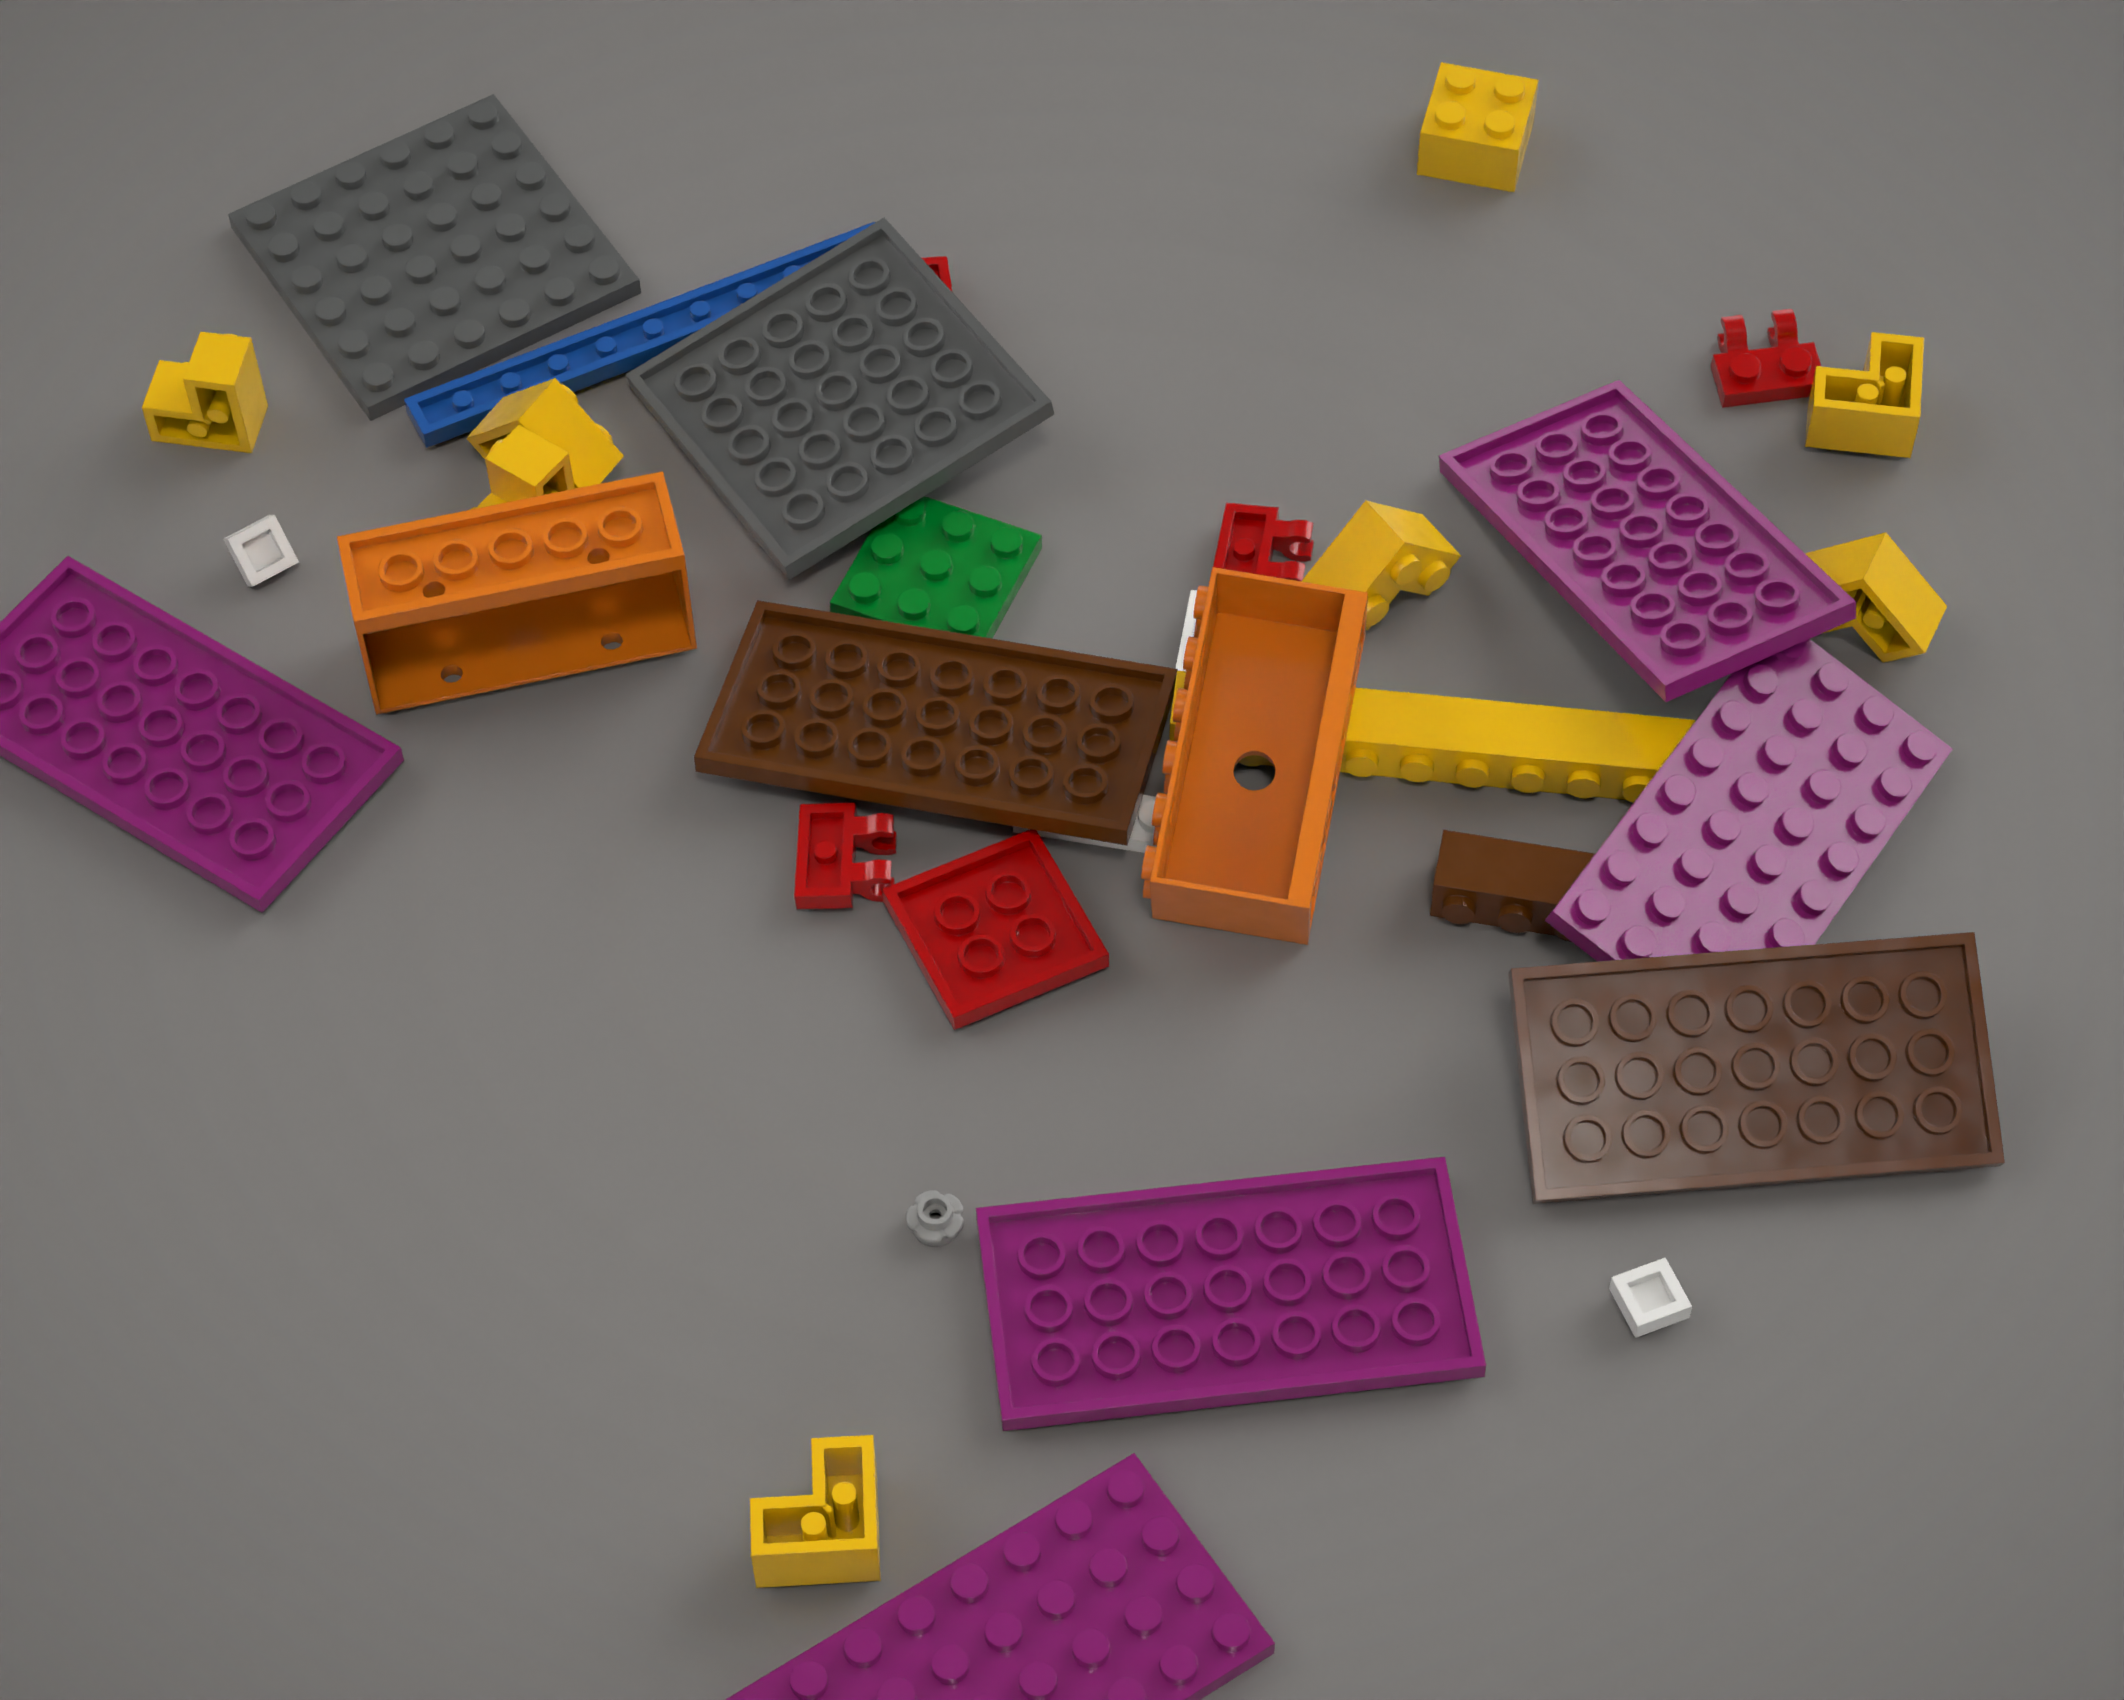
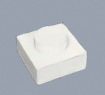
[223,515,299,587]
[1609,1257,1692,1338]

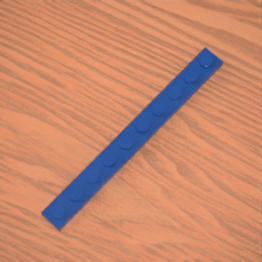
[404,222,875,448]

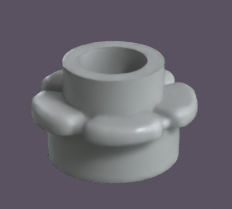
[906,1190,964,1247]

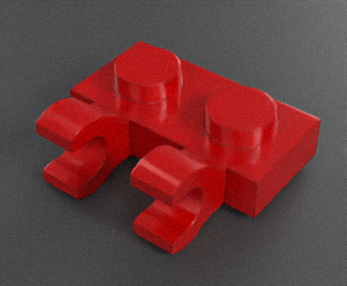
[1711,309,1821,408]
[1213,502,1314,581]
[794,803,897,909]

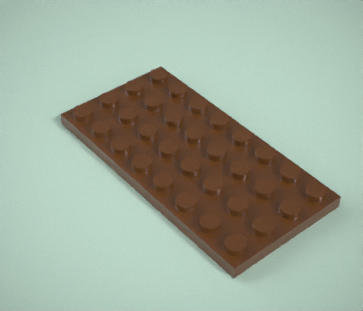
[694,600,1178,846]
[1508,932,2005,1204]

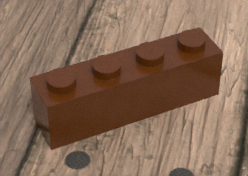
[1430,829,1595,942]

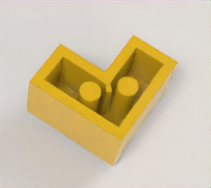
[142,331,268,453]
[1805,332,1924,458]
[466,378,624,489]
[469,425,575,510]
[1301,500,1461,630]
[1805,532,1947,663]
[750,1435,881,1588]

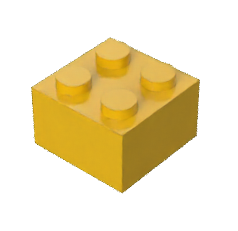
[1417,62,1539,192]

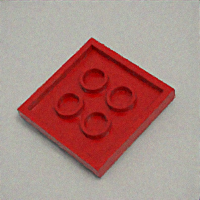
[882,829,1109,1030]

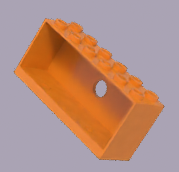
[337,471,697,715]
[1141,567,1368,945]

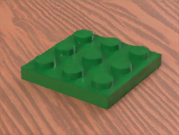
[830,496,1042,638]

